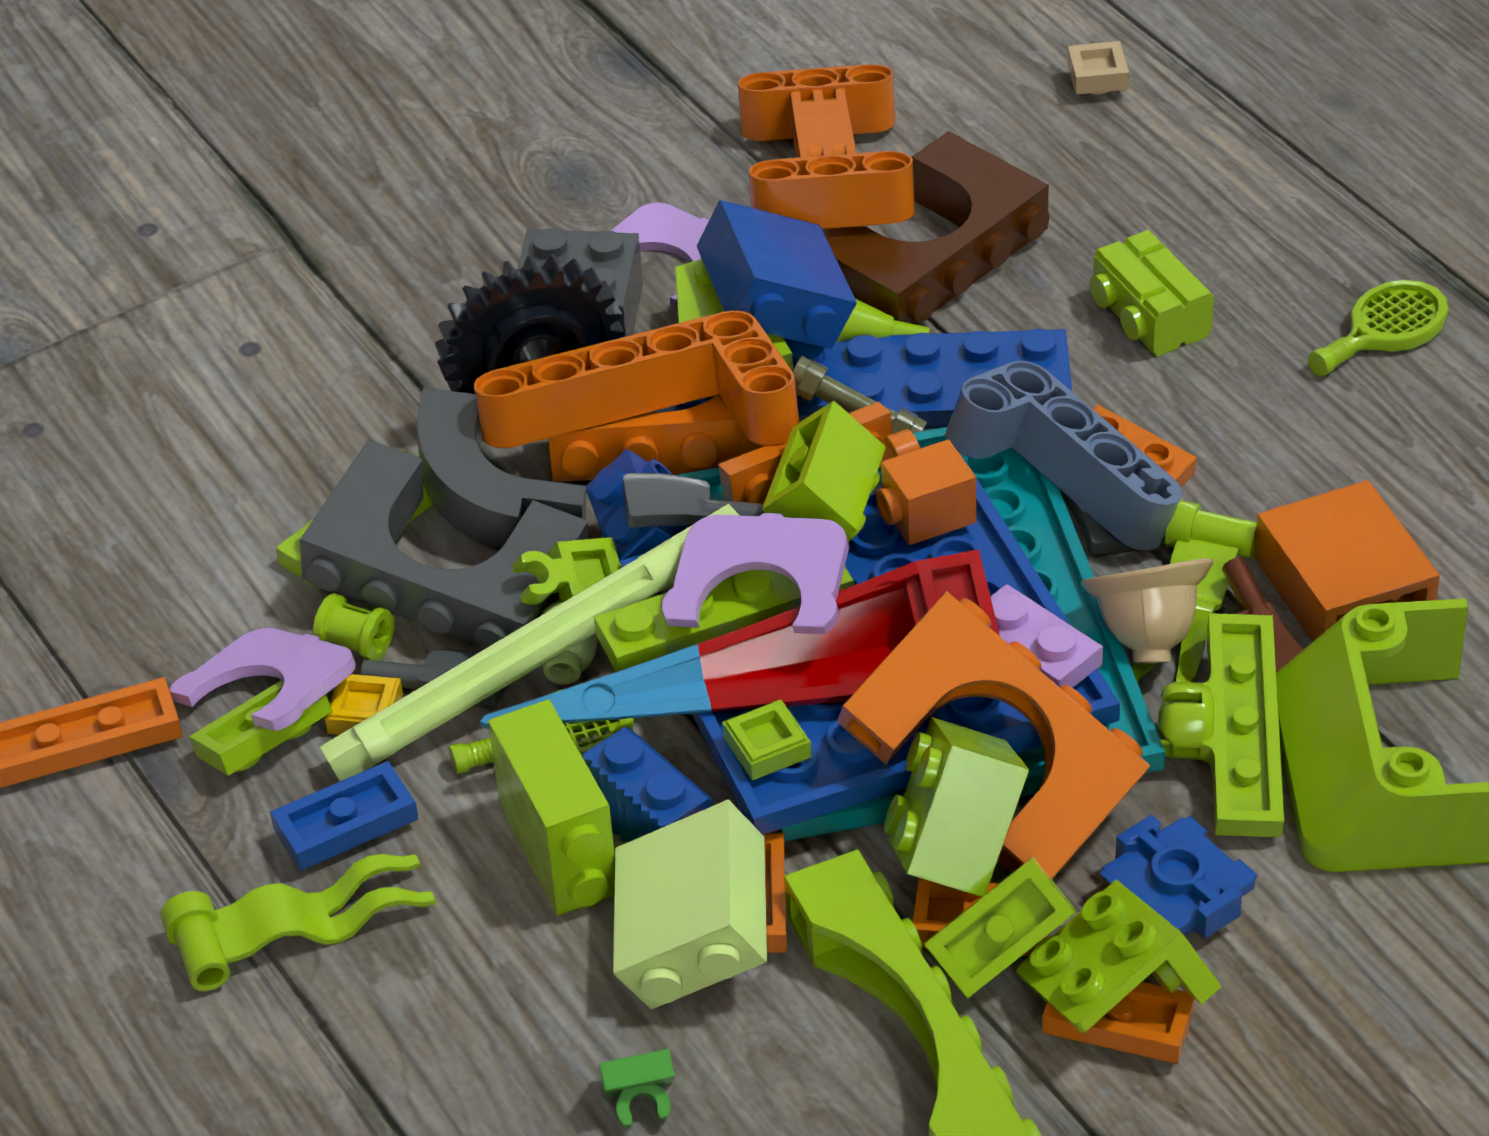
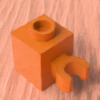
[876,429,976,545]

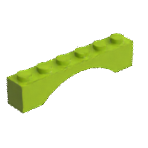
[784,849,1041,1136]

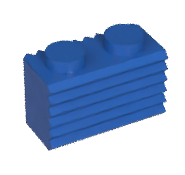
[583,727,713,842]

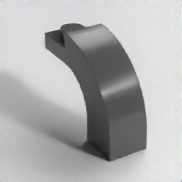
[417,388,586,549]

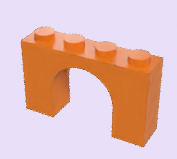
[836,591,1150,879]

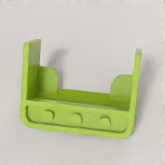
[1276,598,1489,872]

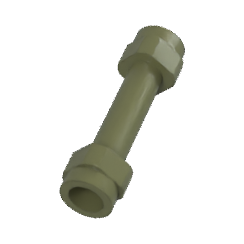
[793,356,927,433]

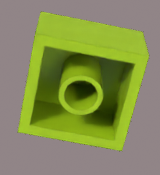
[884,717,1029,897]

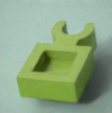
[511,537,621,605]

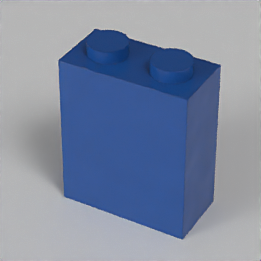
[696,200,857,349]

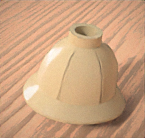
[1081,558,1213,663]

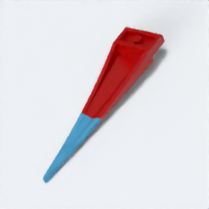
[480,549,1000,729]

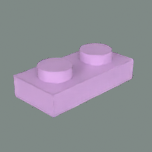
[990,584,1103,688]

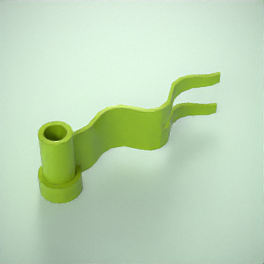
[1131,500,1257,683]
[160,854,437,991]

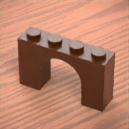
[822,131,1050,325]

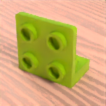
[1016,879,1222,1033]

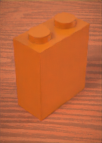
[1254,480,1440,641]

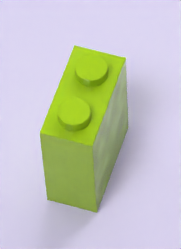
[488,699,615,916]

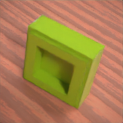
[722,699,811,781]

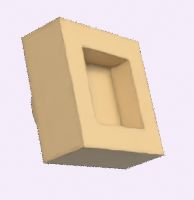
[1067,41,1129,95]

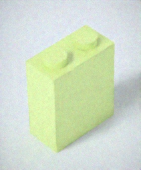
[613,799,767,1010]

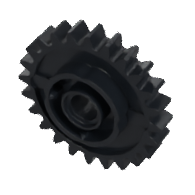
[435,254,624,394]

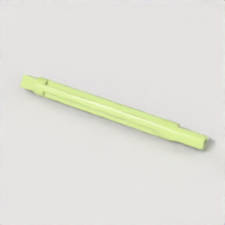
[319,504,740,781]

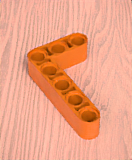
[474,311,799,448]

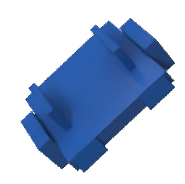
[1099,814,1258,939]

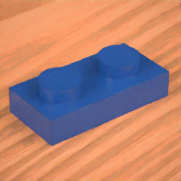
[270,761,419,871]

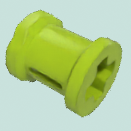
[313,593,395,661]

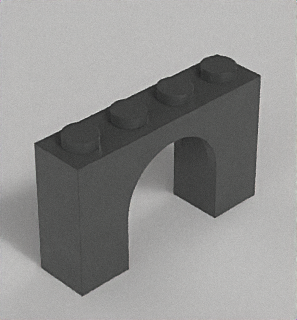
[300,439,588,650]

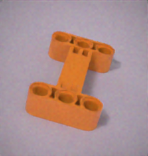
[738,64,915,229]

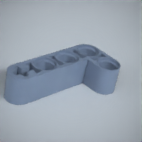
[945,361,1182,551]

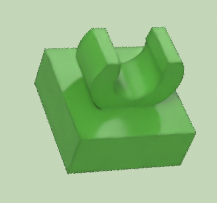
[597,1049,675,1129]

